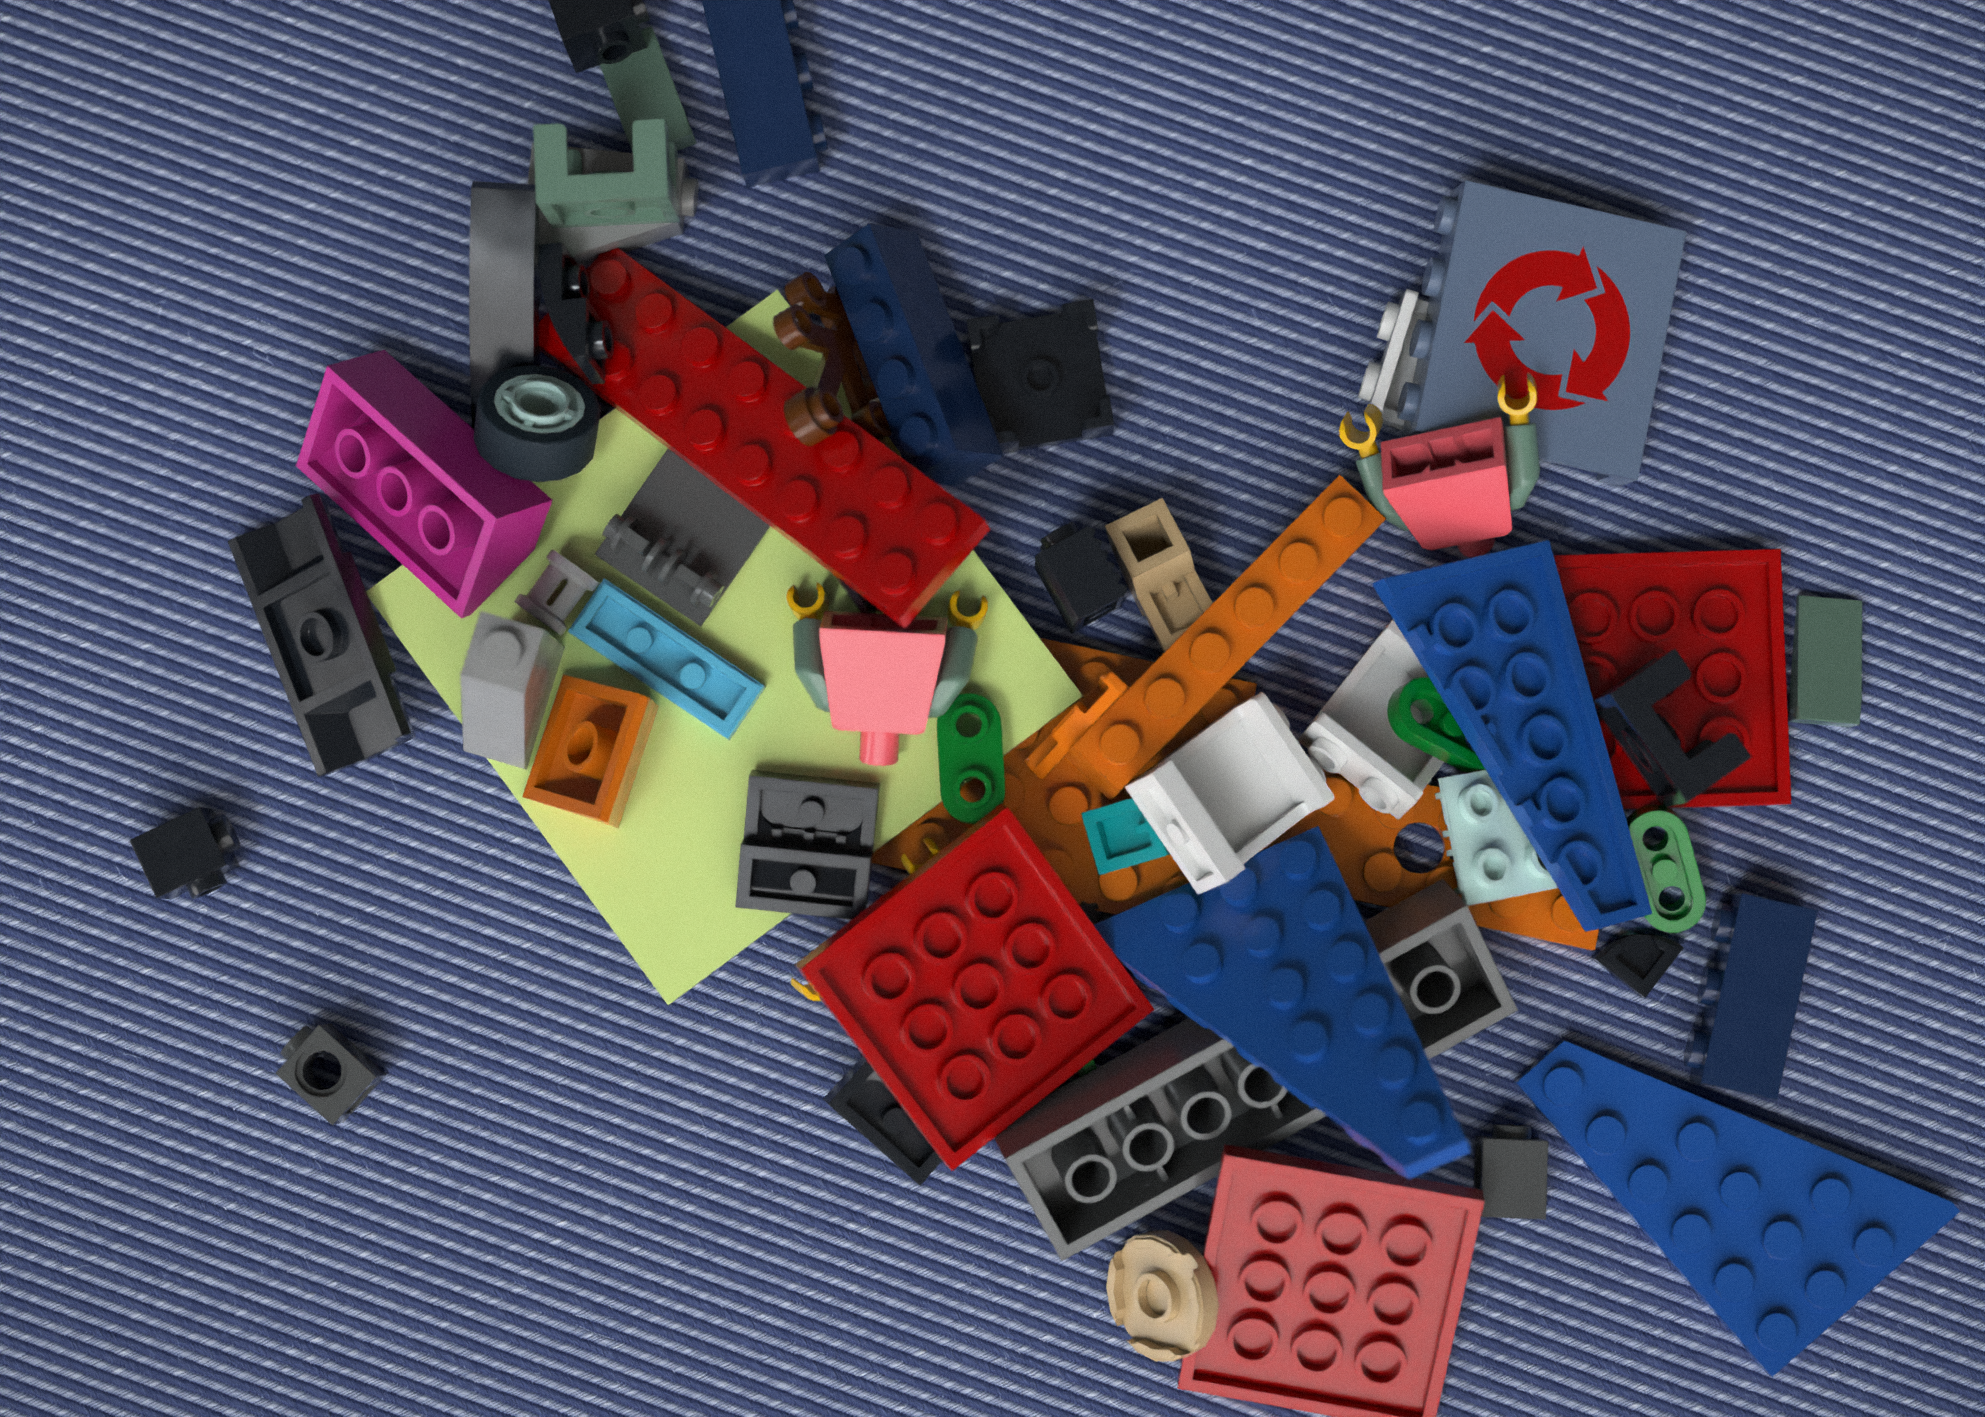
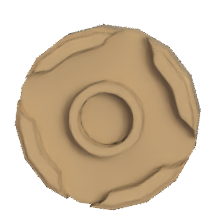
[1106,1230,1219,1361]

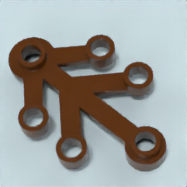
[773,272,892,446]

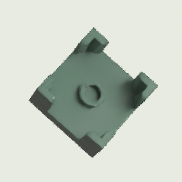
[533,118,680,228]

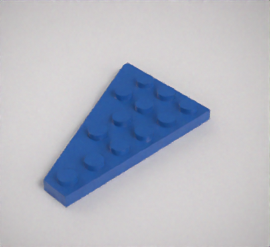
[1094,826,1471,1179]
[1513,1040,1961,1377]

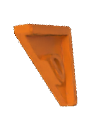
[1025,671,1128,780]

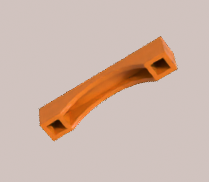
[1065,475,1386,801]

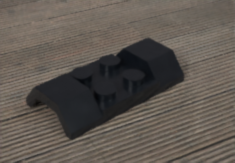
[228,493,416,777]

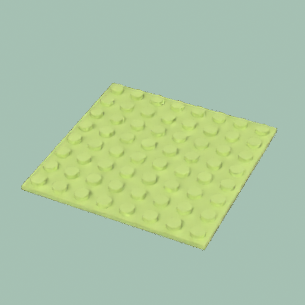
[366,289,1083,1005]

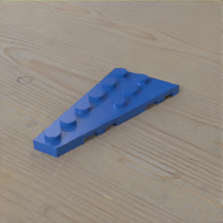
[1371,540,1652,932]

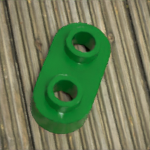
[1387,677,1485,773]
[937,693,1005,824]
[1627,805,1706,933]

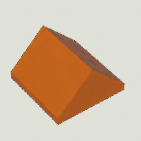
[522,675,659,828]

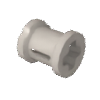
[514,550,599,636]

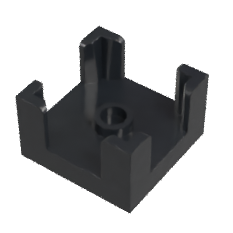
[967,299,1114,453]
[1593,649,1752,807]

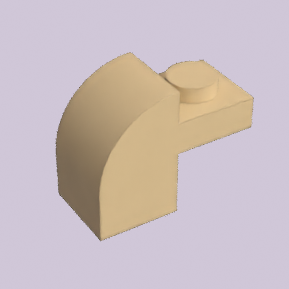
[1105,498,1213,653]

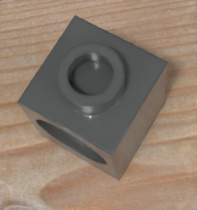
[275,1024,387,1125]
[1474,1124,1548,1220]

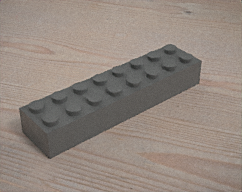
[994,879,1518,1261]

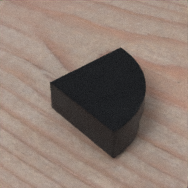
[1591,934,1684,998]

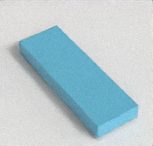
[568,578,766,741]

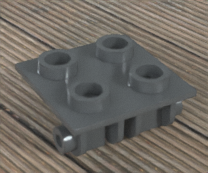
[595,449,770,627]

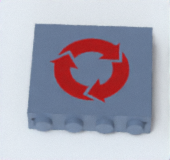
[1397,180,1687,486]

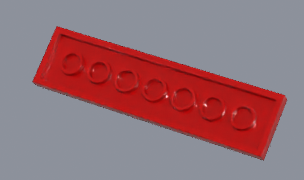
[539,248,990,628]

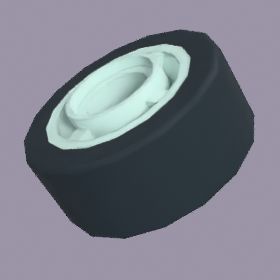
[473,365,601,482]

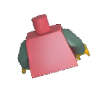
[1339,373,1540,557]
[786,582,988,766]

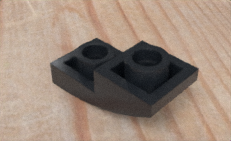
[538,242,614,385]

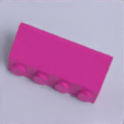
[296,350,552,618]

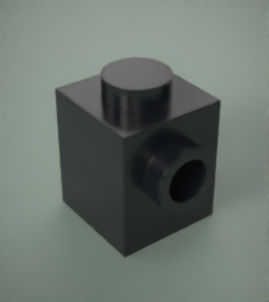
[549,0,650,73]
[129,807,240,899]

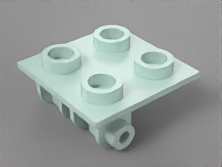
[1434,770,1558,906]

